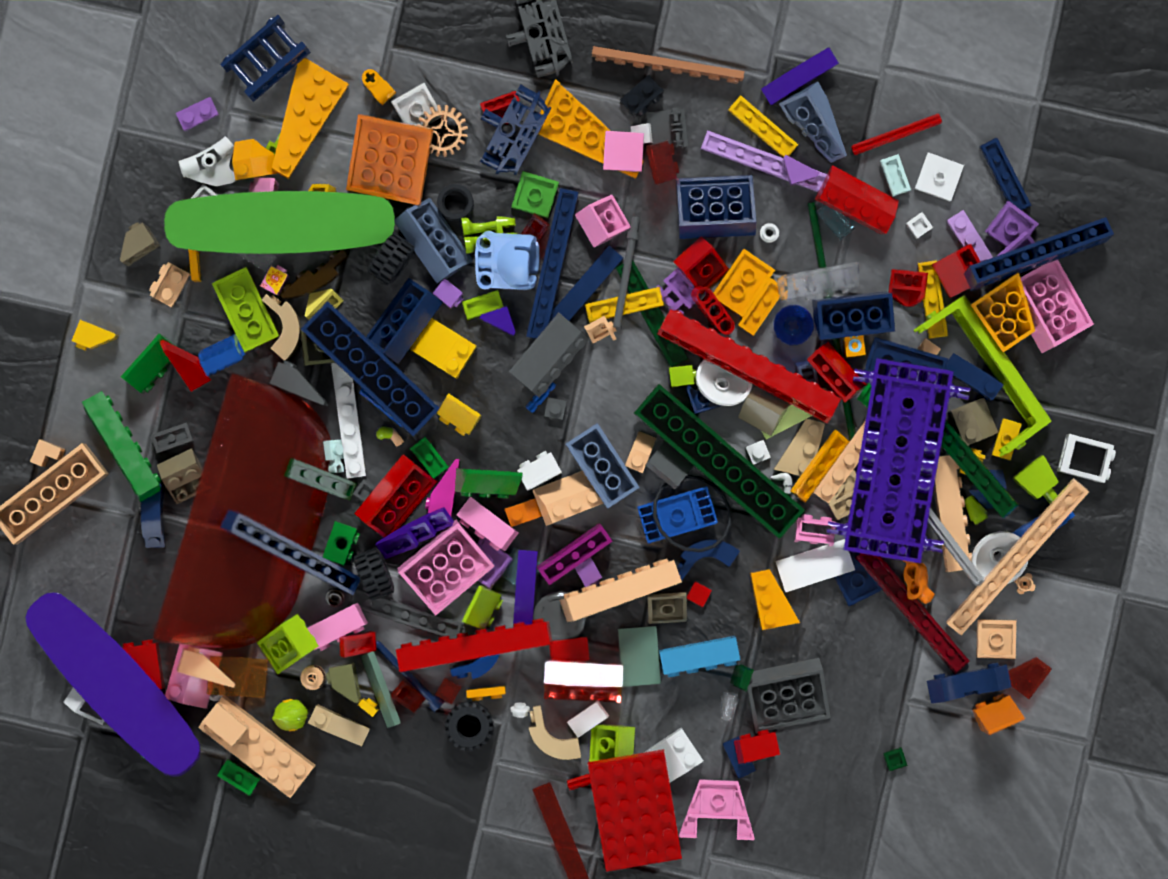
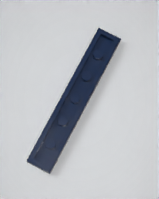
[550,245,624,322]

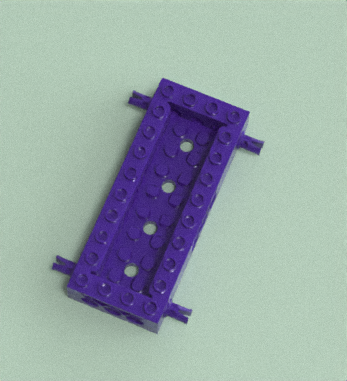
[827,358,970,563]

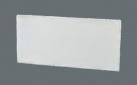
[775,539,855,593]

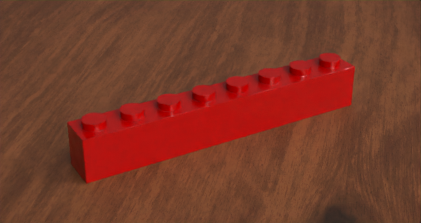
[396,618,553,672]

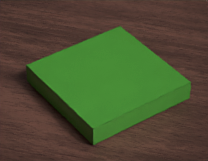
[511,171,559,219]

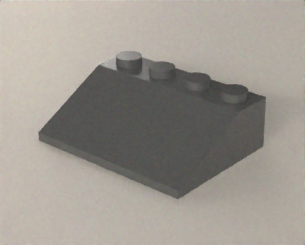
[747,658,831,733]

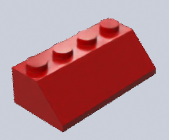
[815,165,899,235]
[354,454,437,537]

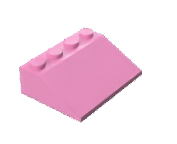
[1021,260,1094,353]
[397,519,494,616]

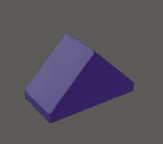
[480,306,516,336]

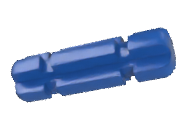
[526,382,556,413]

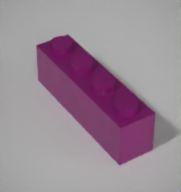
[537,523,612,585]

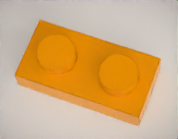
[466,685,506,701]

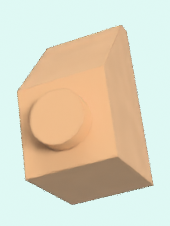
[625,431,656,473]

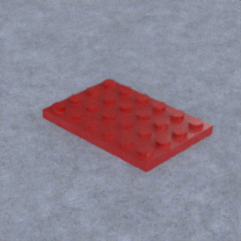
[587,749,682,872]

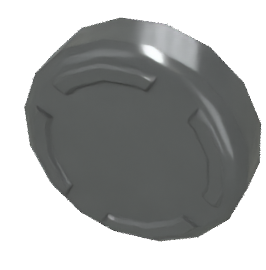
[533,591,586,641]

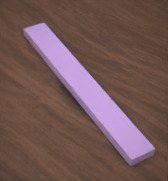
[701,130,827,192]

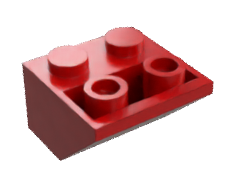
[932,243,981,298]

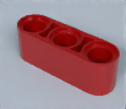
[691,286,735,335]

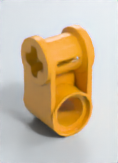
[362,69,396,106]

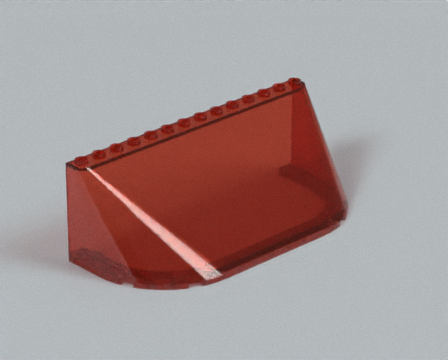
[153,373,334,649]

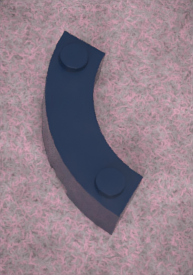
[926,662,1012,704]

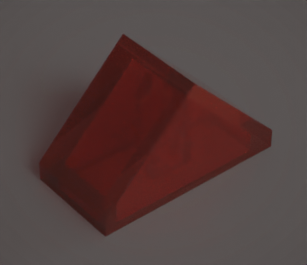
[521,213,550,243]
[390,679,426,713]

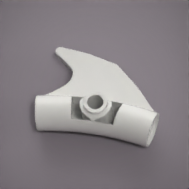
[178,136,238,186]

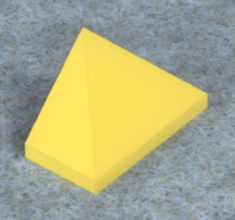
[304,289,344,320]

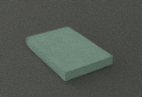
[618,626,661,687]

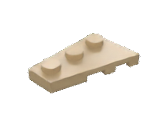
[773,419,825,476]

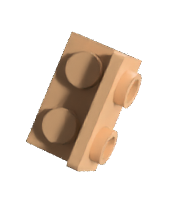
[149,262,191,308]

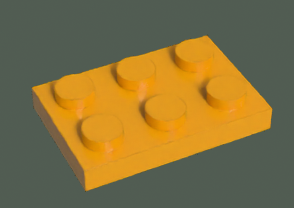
[713,249,775,318]

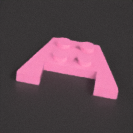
[679,779,754,840]

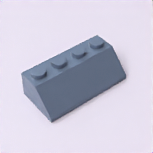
[394,198,473,284]
[565,423,639,509]

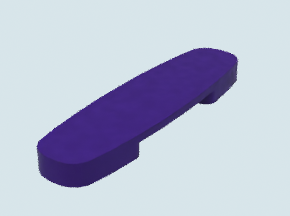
[25,592,201,777]

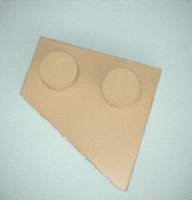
[828,470,856,520]

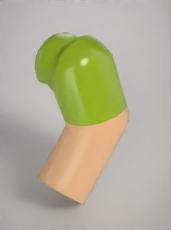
[376,426,404,447]

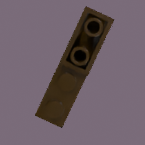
[280,249,349,300]

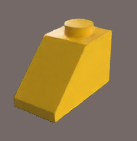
[71,320,119,351]

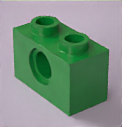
[323,521,360,565]

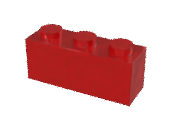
[807,342,866,402]

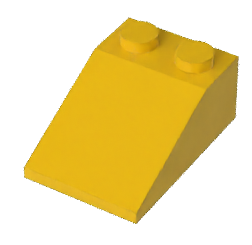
[410,318,477,379]

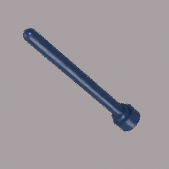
[376,641,445,712]

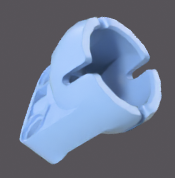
[475,231,540,290]

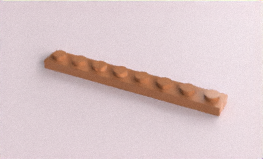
[592,46,744,84]

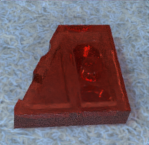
[1008,657,1052,700]

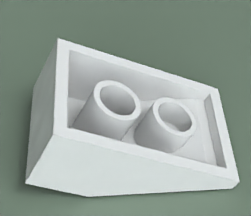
[645,728,703,782]

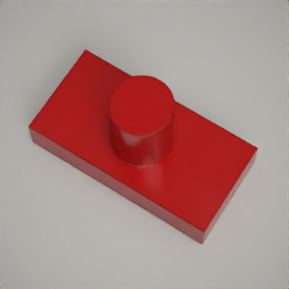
[339,631,376,657]

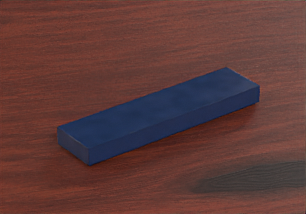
[979,138,1031,211]

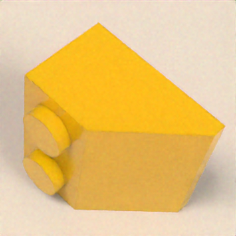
[437,393,482,436]

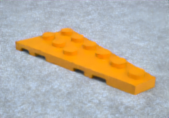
[272,58,349,179]
[538,79,644,179]

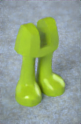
[461,216,517,254]

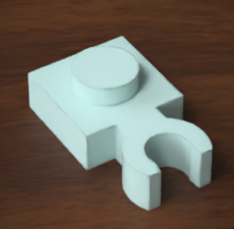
[323,440,344,473]

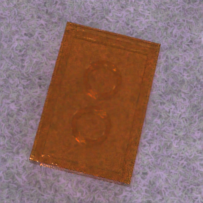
[206,655,268,698]

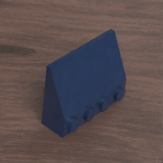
[676,175,757,239]

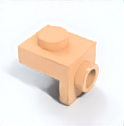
[584,316,616,343]

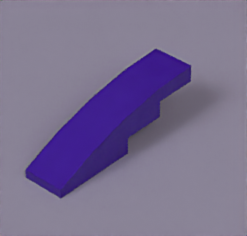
[761,47,839,105]
[376,507,454,559]
[513,550,538,628]

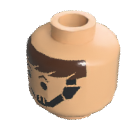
[300,665,326,690]

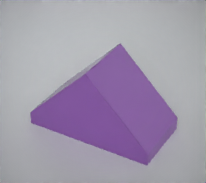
[782,155,820,186]

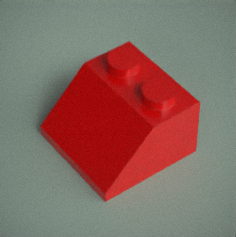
[673,236,729,294]

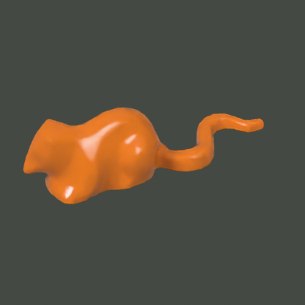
[902,560,935,604]

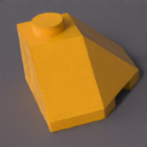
[232,139,278,180]

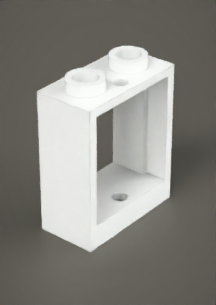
[1057,434,1116,483]

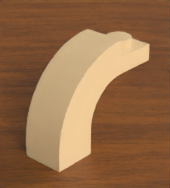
[262,294,301,361]
[529,705,581,760]

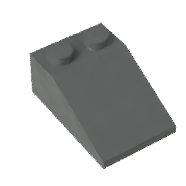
[270,360,328,407]

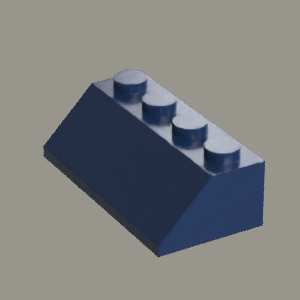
[366,278,443,364]
[812,291,895,340]

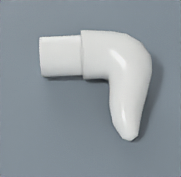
[770,472,792,493]

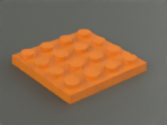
[346,114,434,205]

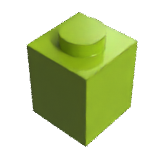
[669,365,696,388]

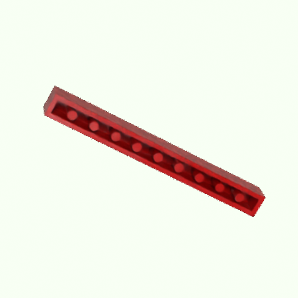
[658,309,841,424]

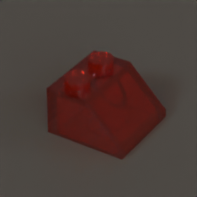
[645,140,679,185]

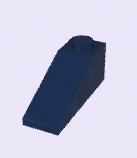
[945,353,1003,401]

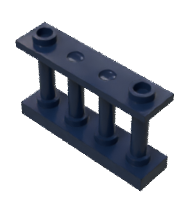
[220,15,311,102]

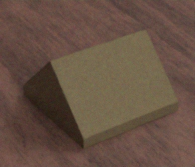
[738,386,790,436]
[647,592,687,624]

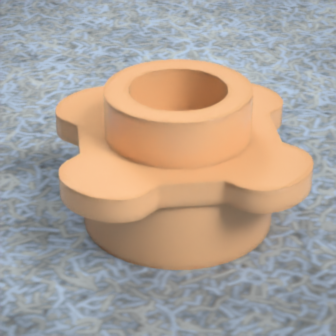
[1014,573,1036,594]

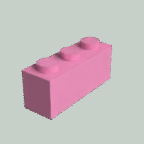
[457,497,519,551]
[307,603,368,651]

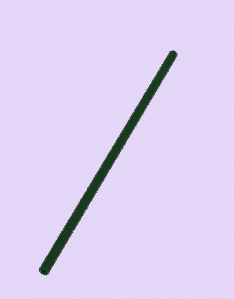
[808,202,858,467]

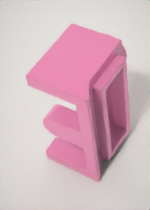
[794,514,836,546]

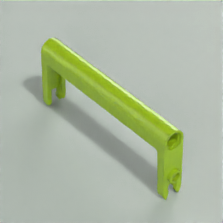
[913,294,1052,457]

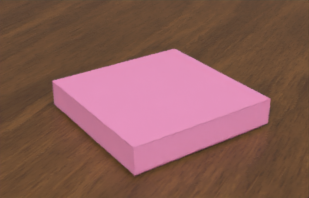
[603,131,644,172]

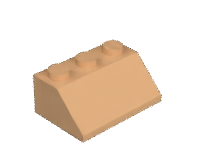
[532,471,603,526]

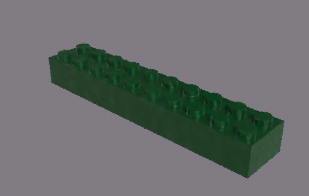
[633,384,805,539]

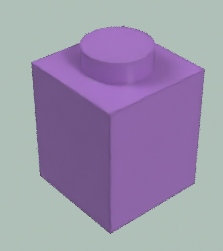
[433,278,463,309]
[575,557,602,587]

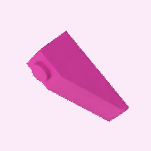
[425,459,460,517]

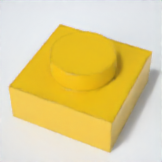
[358,698,379,717]

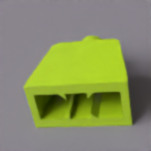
[1012,455,1058,503]

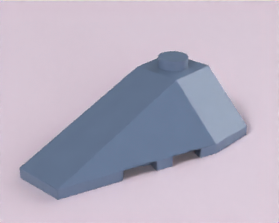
[779,82,847,163]

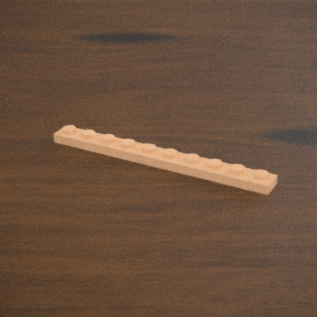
[813,338,941,503]
[946,478,1089,635]

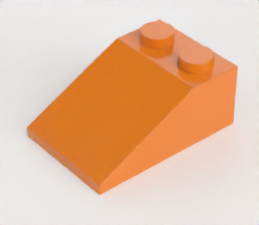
[972,693,1025,735]

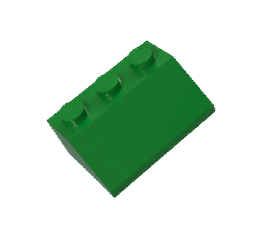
[121,334,174,394]
[455,468,523,498]

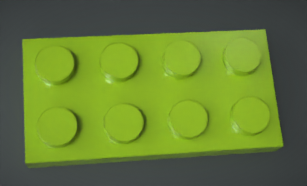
[212,267,280,353]

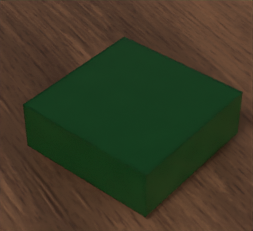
[883,747,908,772]

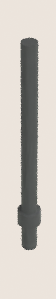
[613,217,640,328]

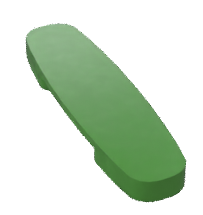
[164,191,395,254]

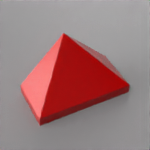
[480,91,520,125]

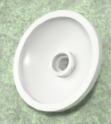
[696,359,752,406]
[971,531,1028,584]

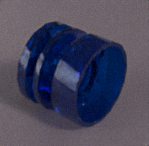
[774,305,814,346]

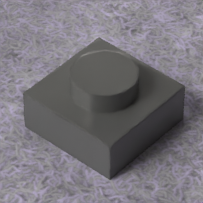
[544,397,567,420]

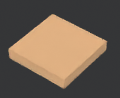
[976,619,1016,659]

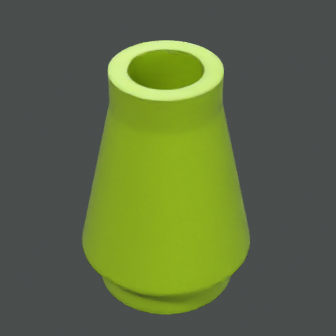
[964,495,988,525]

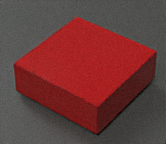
[687,581,712,607]

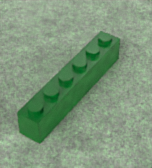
[82,391,162,502]

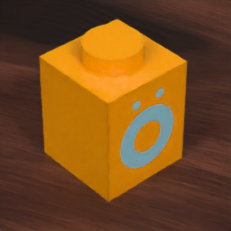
[842,335,866,358]

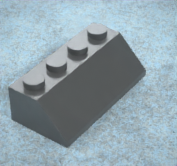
[509,313,588,397]

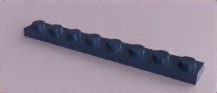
[526,188,579,339]

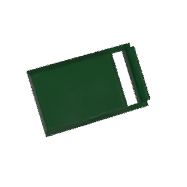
[730,664,754,692]

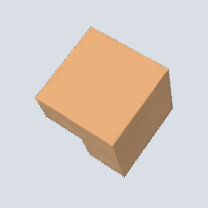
[30,439,66,467]

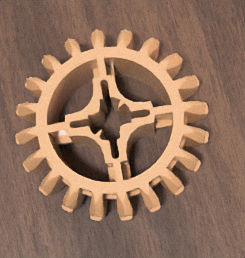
[416,105,468,157]

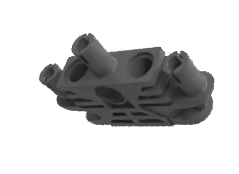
[506,0,573,78]

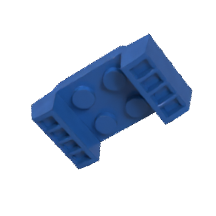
[198,334,245,376]
[637,486,718,543]

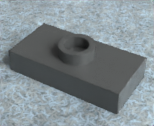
[150,423,194,453]

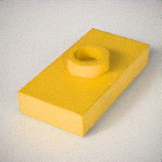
[991,418,1022,461]

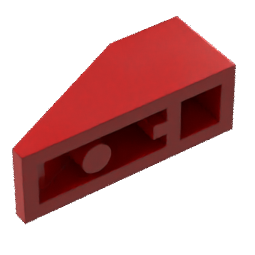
[160,340,211,392]

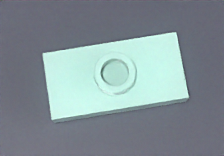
[880,154,911,197]

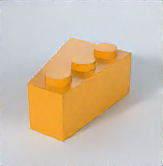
[750,569,800,630]

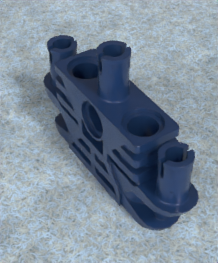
[480,84,552,175]

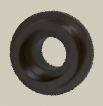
[325,588,345,607]

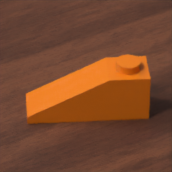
[505,499,542,527]

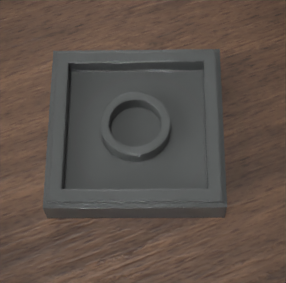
[646,441,693,489]

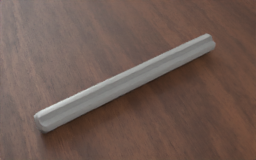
[928,508,984,586]

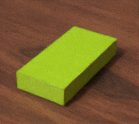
[462,290,503,320]

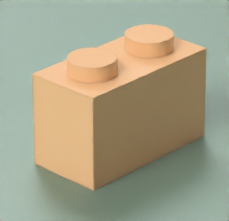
[202,702,249,746]

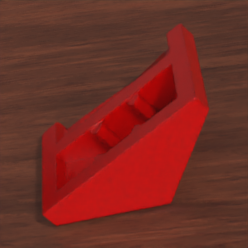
[889,269,928,307]

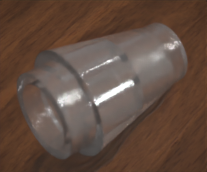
[720,692,739,721]

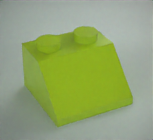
[589,724,635,762]

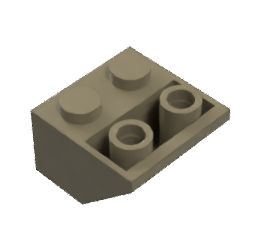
[157,449,211,504]

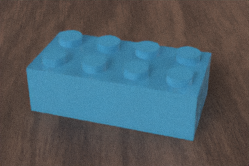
[659,636,740,677]

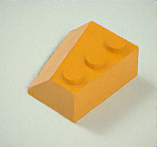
[971,272,1036,352]

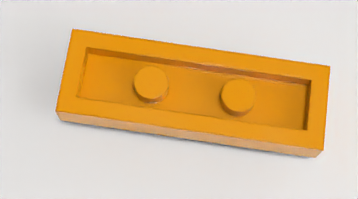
[737,278,786,336]

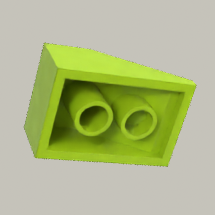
[462,585,503,629]
[257,614,319,674]

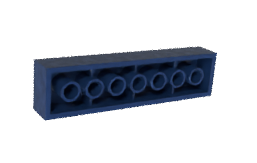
[301,301,440,436]

